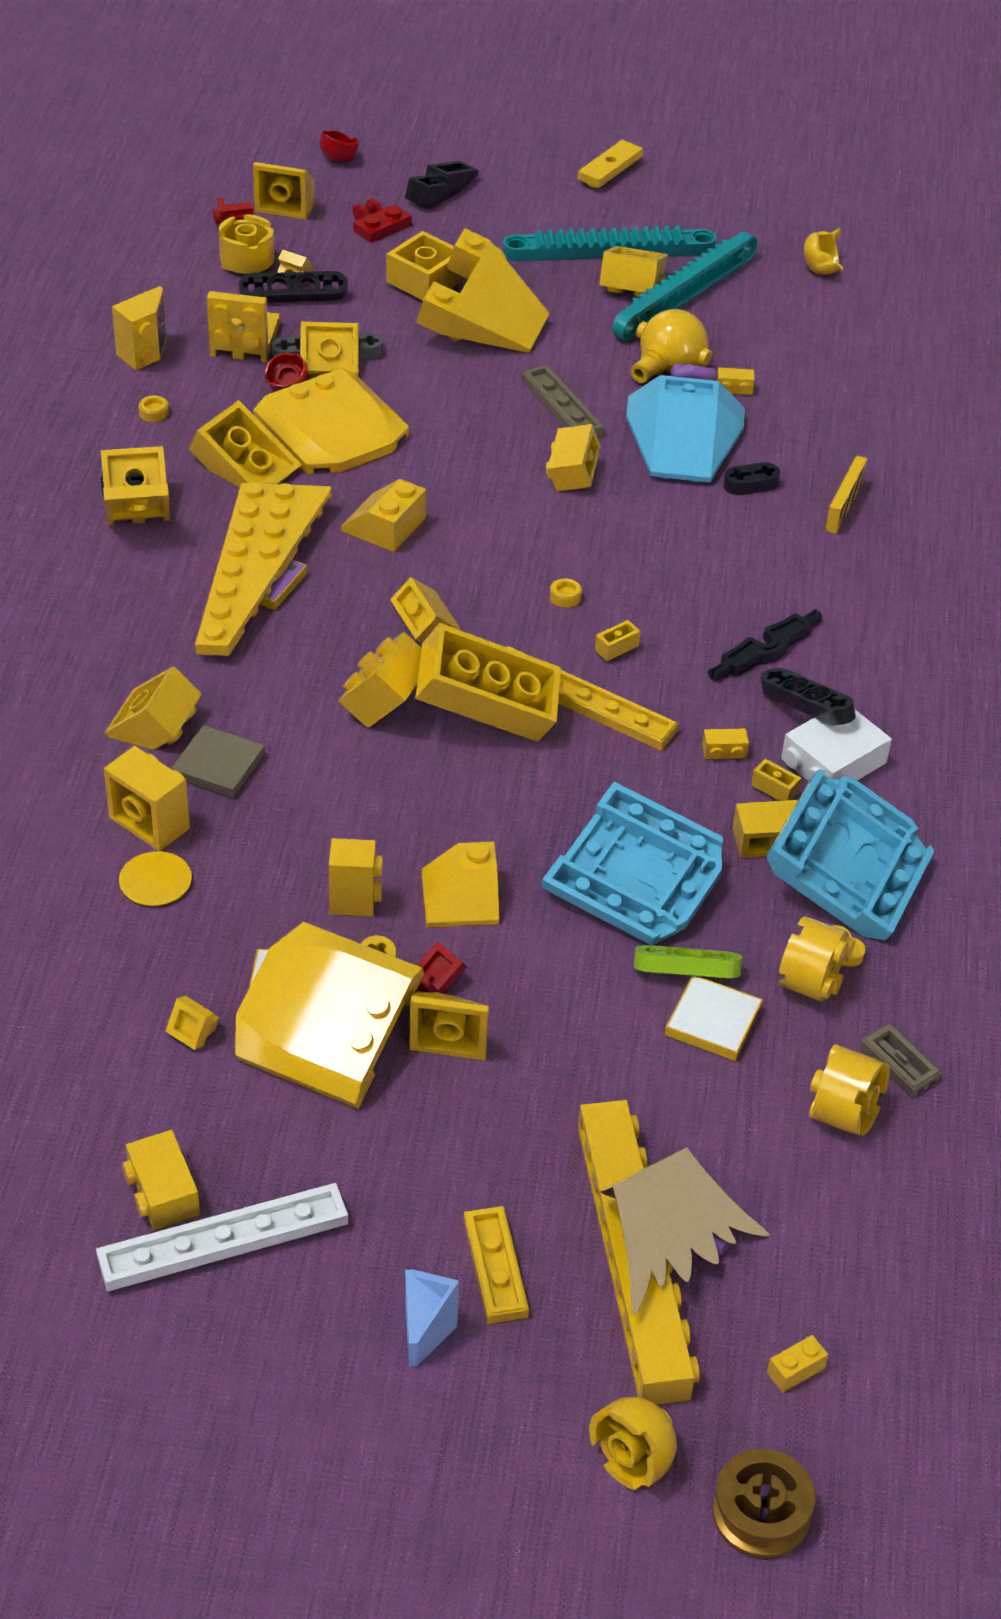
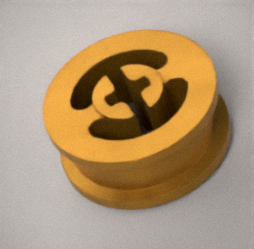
[713,1448,816,1558]

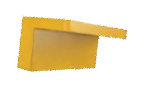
[390,577,461,643]

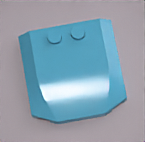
[766,769,935,940]
[541,782,723,945]

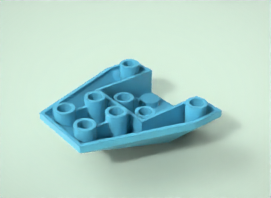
[626,375,745,482]

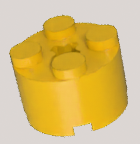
[219,215,275,275]
[778,916,855,1002]
[809,1044,890,1136]

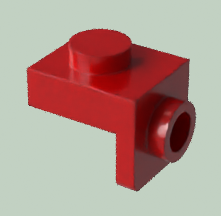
[213,197,254,226]
[416,941,467,994]

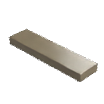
[521,365,605,438]

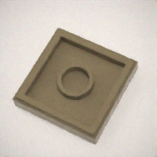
[171,725,265,798]

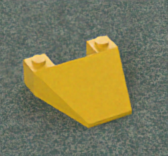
[416,228,550,353]

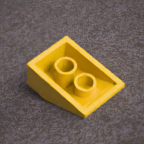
[188,400,302,488]

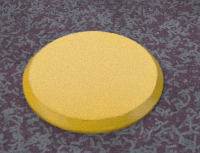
[119,851,192,906]

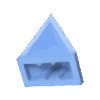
[405,1269,459,1366]

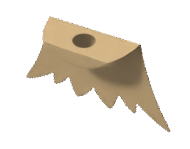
[600,1147,770,1315]

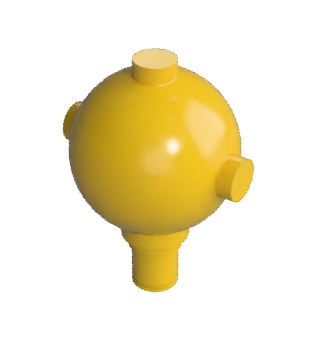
[630,309,713,383]

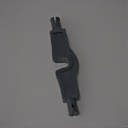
[708,609,822,681]

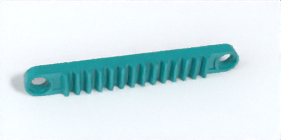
[503,225,717,261]
[612,231,758,342]

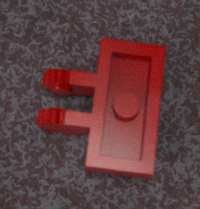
[352,198,412,243]

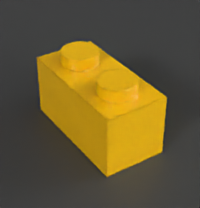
[716,367,755,395]
[595,620,641,661]
[702,728,749,760]
[751,758,802,801]
[767,1335,828,1393]

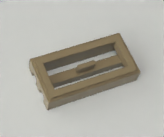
[860,1023,942,1098]

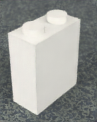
[781,710,892,781]

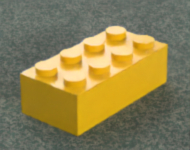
[415,623,561,742]

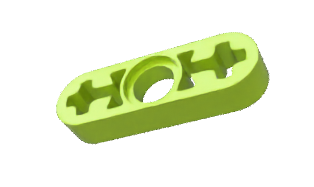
[633,945,743,978]

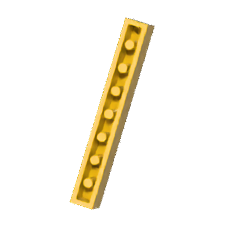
[578,1100,700,1405]

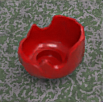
[319,130,360,162]
[264,352,309,392]

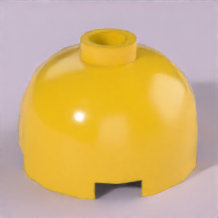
[589,1397,677,1490]

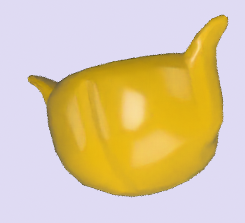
[803,228,843,275]

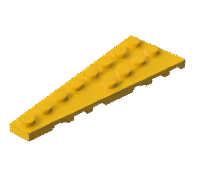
[195,482,332,656]

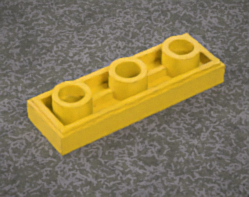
[577,140,643,188]

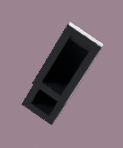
[405,161,479,208]

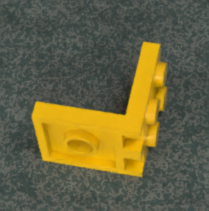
[207,291,280,362]
[101,446,170,525]

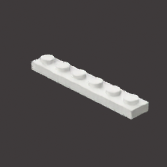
[96,1183,348,1292]

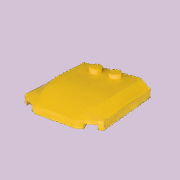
[253,368,409,474]
[235,922,424,1109]

